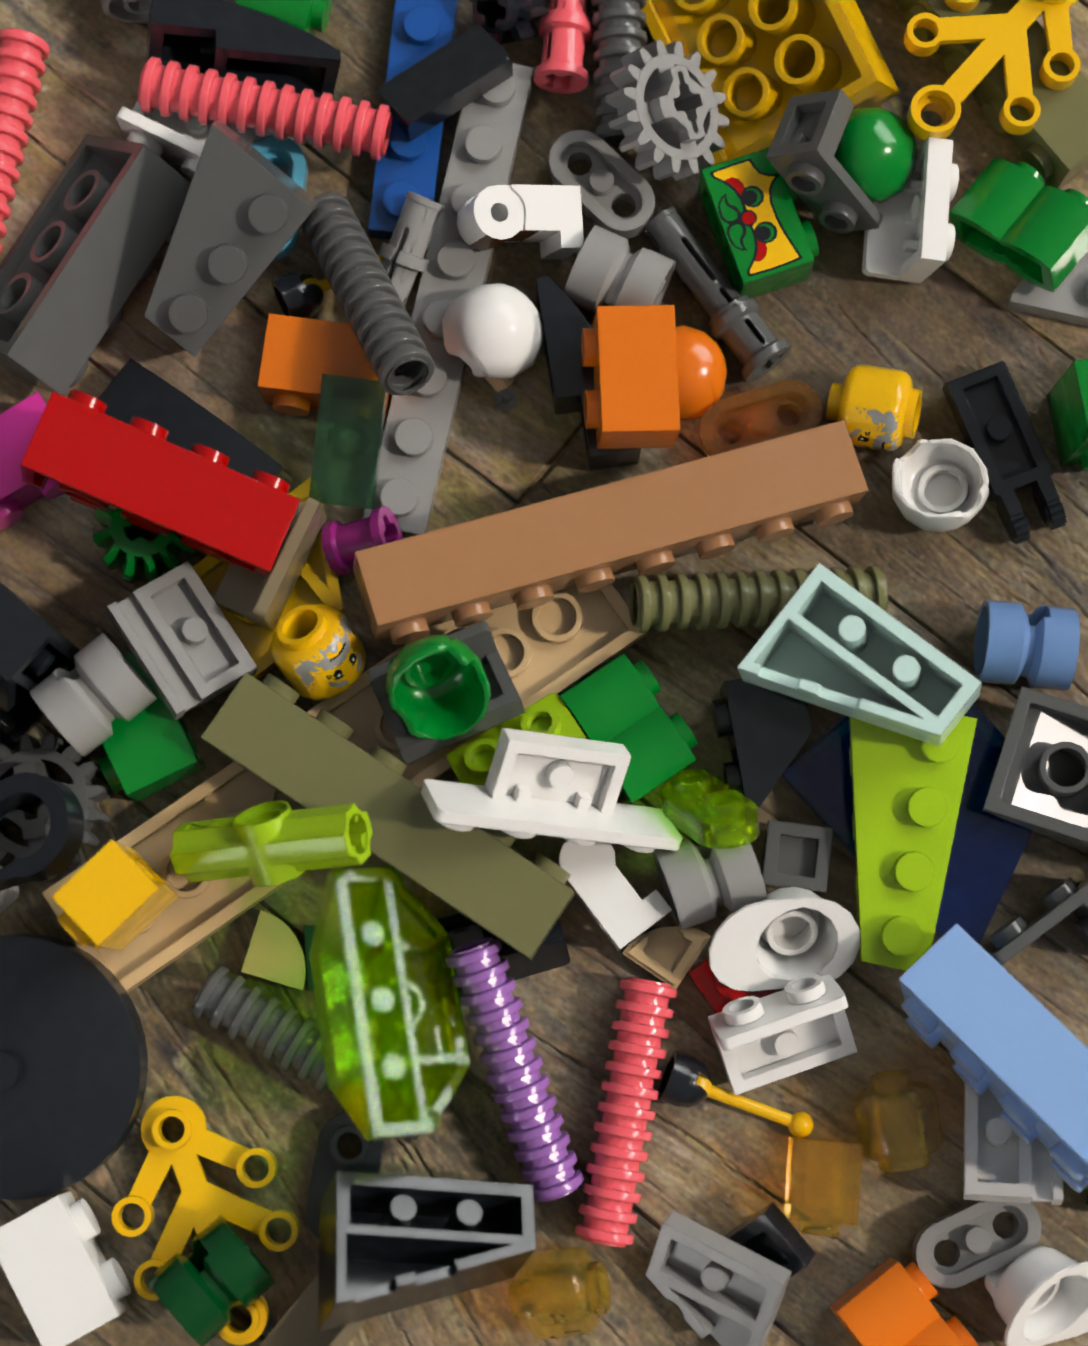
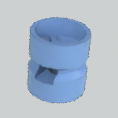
[973,599,1080,691]

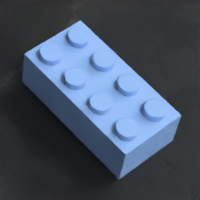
[899,923,1088,1193]

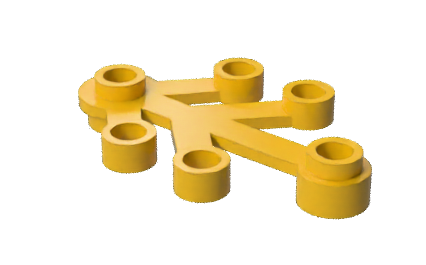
[903,0,1081,141]
[111,1096,301,1345]

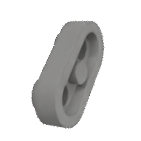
[549,130,655,239]
[912,1200,1042,1289]

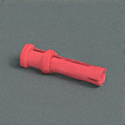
[533,0,593,94]

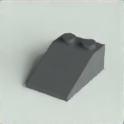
[983,686,1088,853]

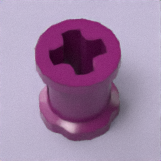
[321,506,403,577]

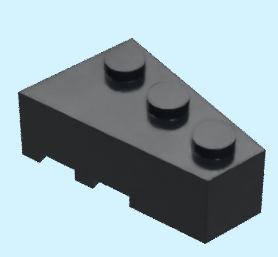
[0,582,80,749]

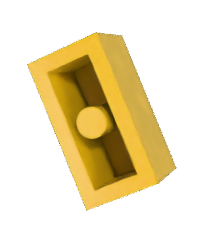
[52,839,179,951]

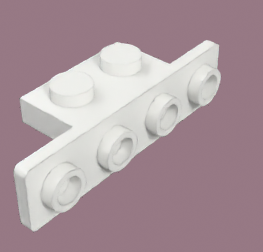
[421,728,682,853]

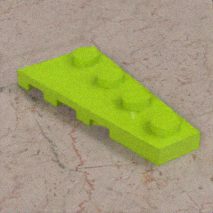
[849,716,977,971]

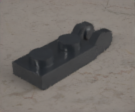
[942,361,1067,544]

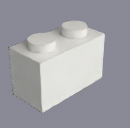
[0,1191,131,1346]

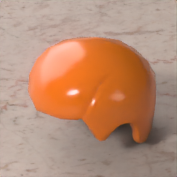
[676,325,727,421]

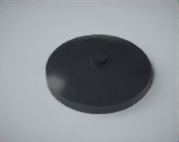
[0,933,148,1200]

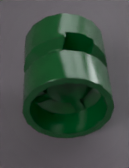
[147,1215,276,1346]

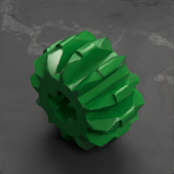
[92,508,200,584]

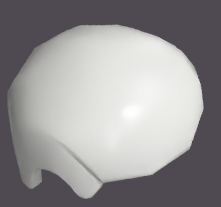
[442,283,544,379]
[892,438,989,533]

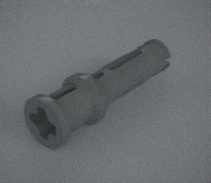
[643,207,791,382]

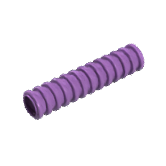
[445,937,584,1202]

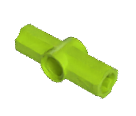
[170,801,373,887]

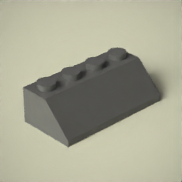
[0,134,191,396]

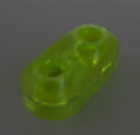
[660,769,759,849]

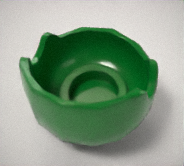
[834,107,917,203]
[385,635,491,740]

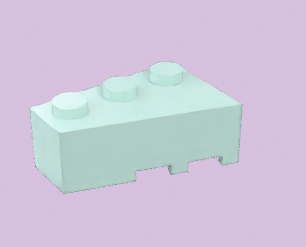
[737,563,982,747]

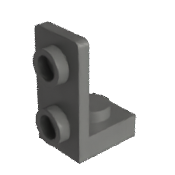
[766,89,883,234]
[987,877,1088,966]

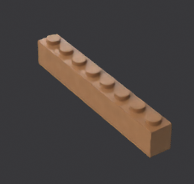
[353,420,869,644]

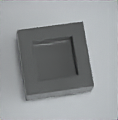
[761,820,833,894]

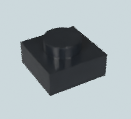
[725,1202,816,1277]

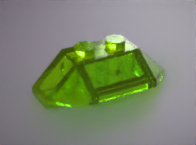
[309,867,470,1141]

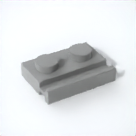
[107,561,257,721]

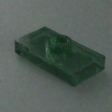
[309,374,387,509]

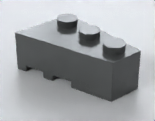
[144,119,318,357]

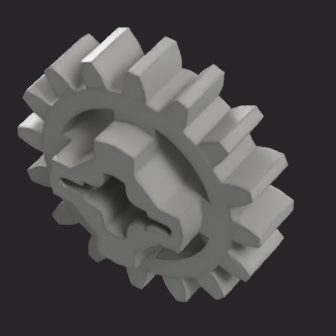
[605,39,729,181]

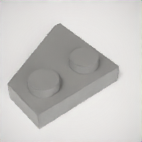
[646,1211,792,1346]

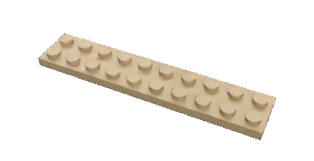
[42,584,646,993]

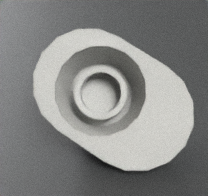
[708,886,860,991]
[984,1245,1088,1346]

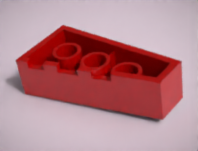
[20,389,301,577]

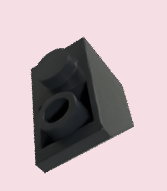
[711,678,813,814]

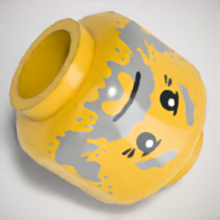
[826,364,922,452]
[270,604,366,700]

